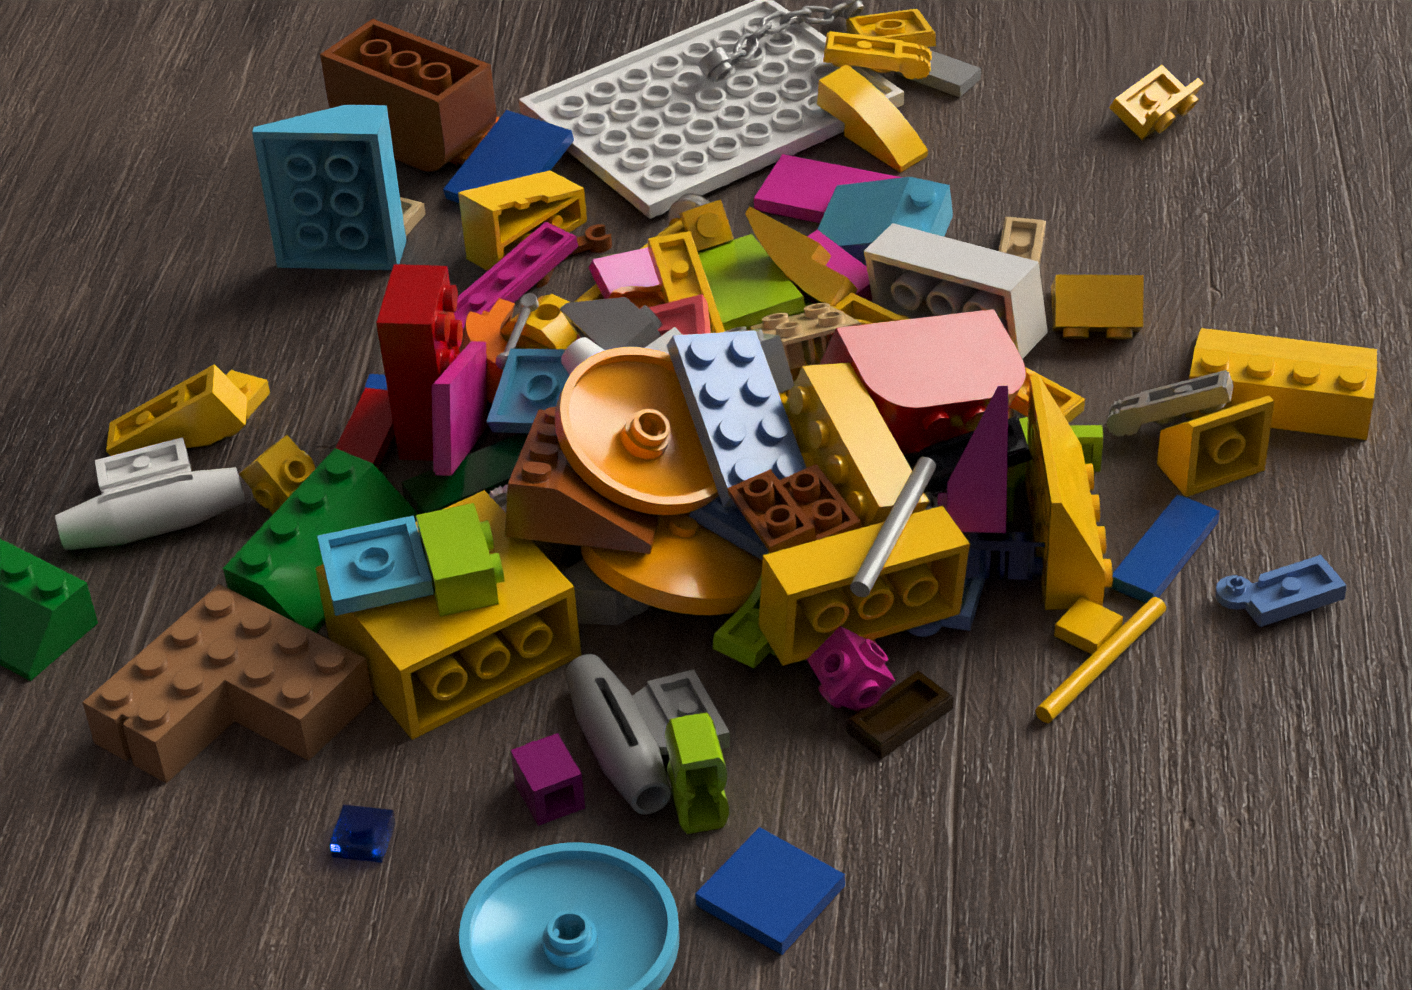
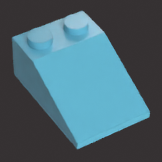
[817,177,953,266]

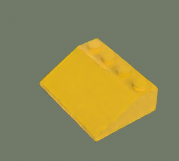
[1185,328,1377,440]
[1024,376,1113,610]

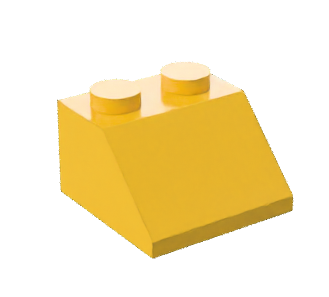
[1051,275,1144,339]
[1157,395,1274,497]

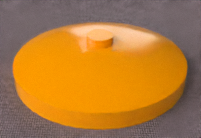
[555,347,719,515]
[580,512,763,615]

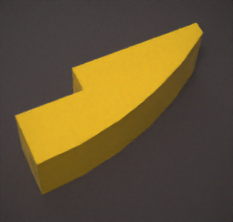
[817,64,928,173]
[745,206,858,306]

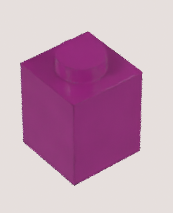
[510,733,585,826]

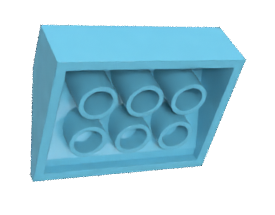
[252,105,406,270]

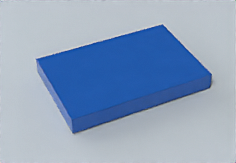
[443,110,574,203]

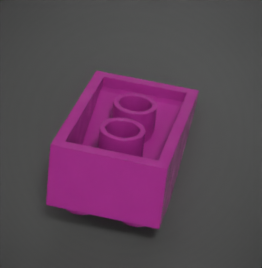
[938,386,1009,533]

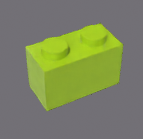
[416,503,504,616]

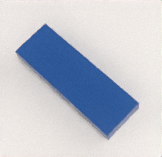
[1111,494,1220,603]

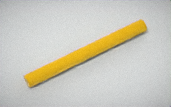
[1035,597,1166,723]

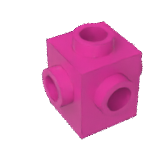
[807,626,896,712]

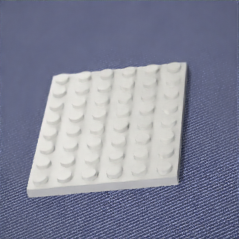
[519,0,904,219]

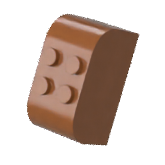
[320,19,497,172]

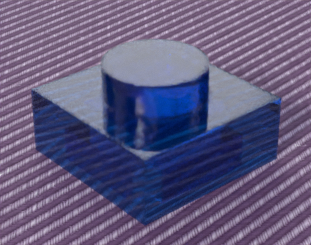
[329,805,396,863]

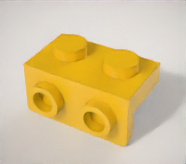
[1109,65,1204,140]

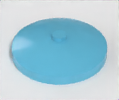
[459,842,680,990]

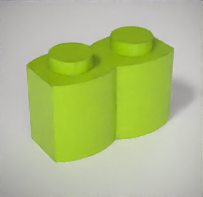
[664,712,729,834]

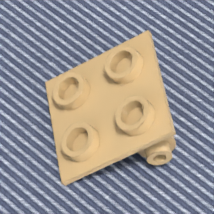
[749,303,861,370]

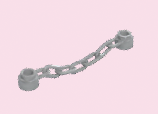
[698,0,865,82]

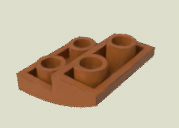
[727,464,862,553]

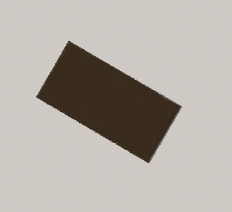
[846,671,953,759]

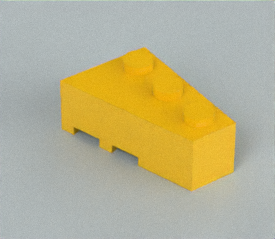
[458,170,587,271]

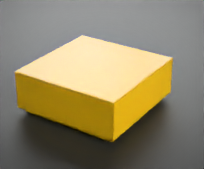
[1054,596,1123,654]

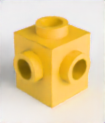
[239,435,316,514]

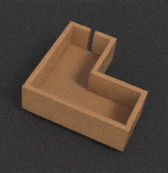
[82,584,373,783]

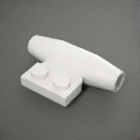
[55,437,246,550]

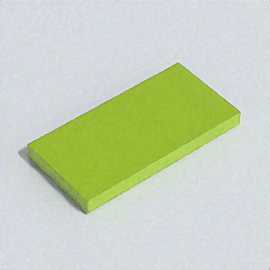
[698,234,805,331]

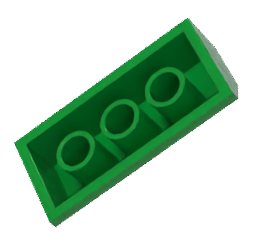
[223,448,417,633]
[0,539,98,681]

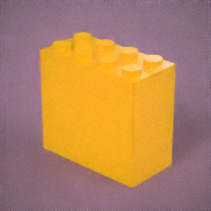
[315,490,581,740]

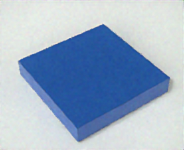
[695,827,845,955]

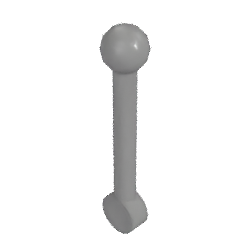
[496,293,539,370]

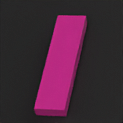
[454,222,578,331]

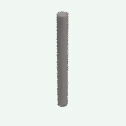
[850,457,936,597]

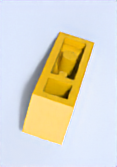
[106,364,247,456]

